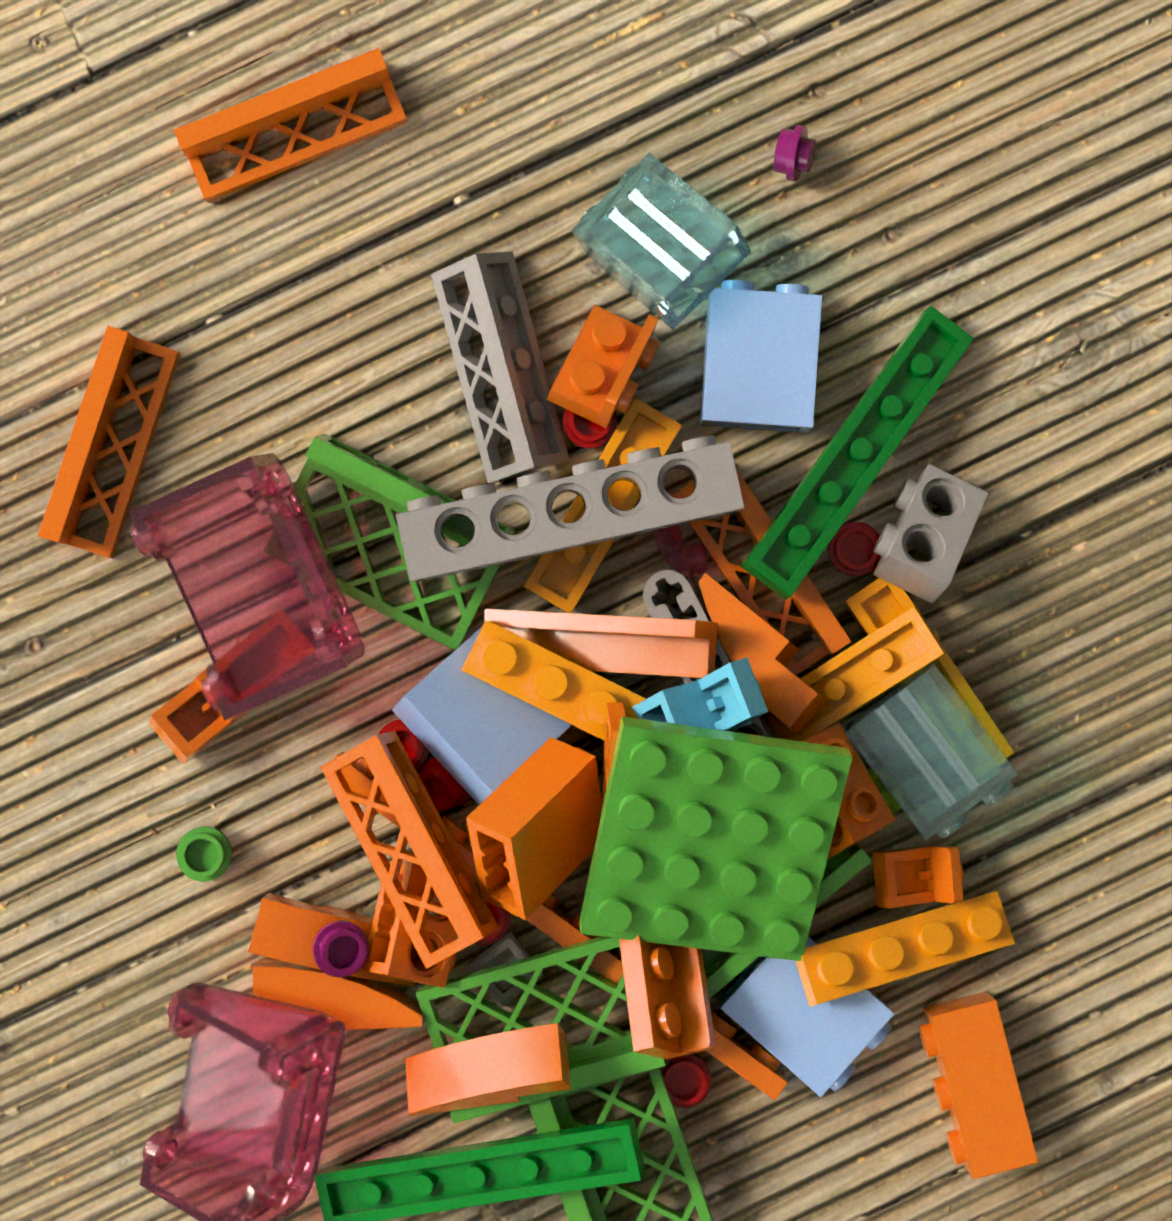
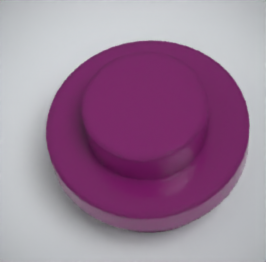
[774,125,816,181]
[312,920,369,977]

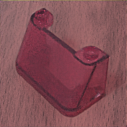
[129,453,365,721]
[140,982,346,1221]

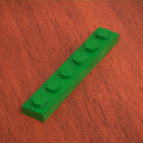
[741,305,974,600]
[314,1118,646,1221]

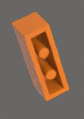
[918,991,1038,1179]

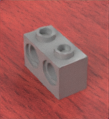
[873,464,988,604]

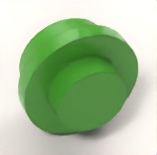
[176,826,232,882]

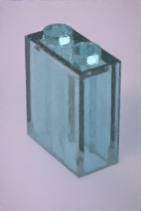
[571,153,751,330]
[844,662,1018,840]

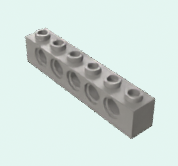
[395,435,744,583]

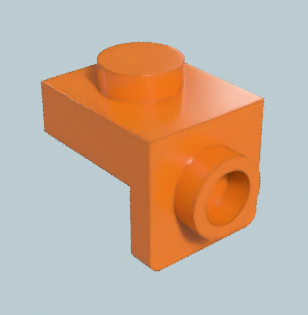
[872,845,964,909]

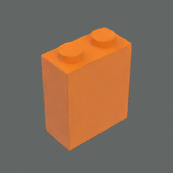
[466,737,602,920]

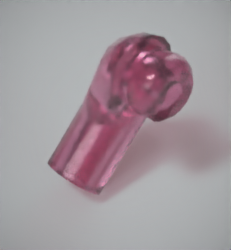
[653,525,708,578]

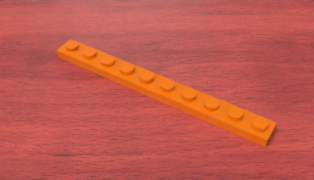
[334,752,788,1101]

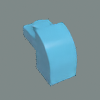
[632,658,768,732]

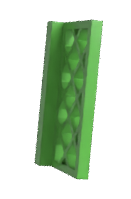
[263,433,518,650]
[415,936,667,1124]
[528,1067,714,1221]

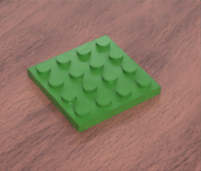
[579,716,852,961]

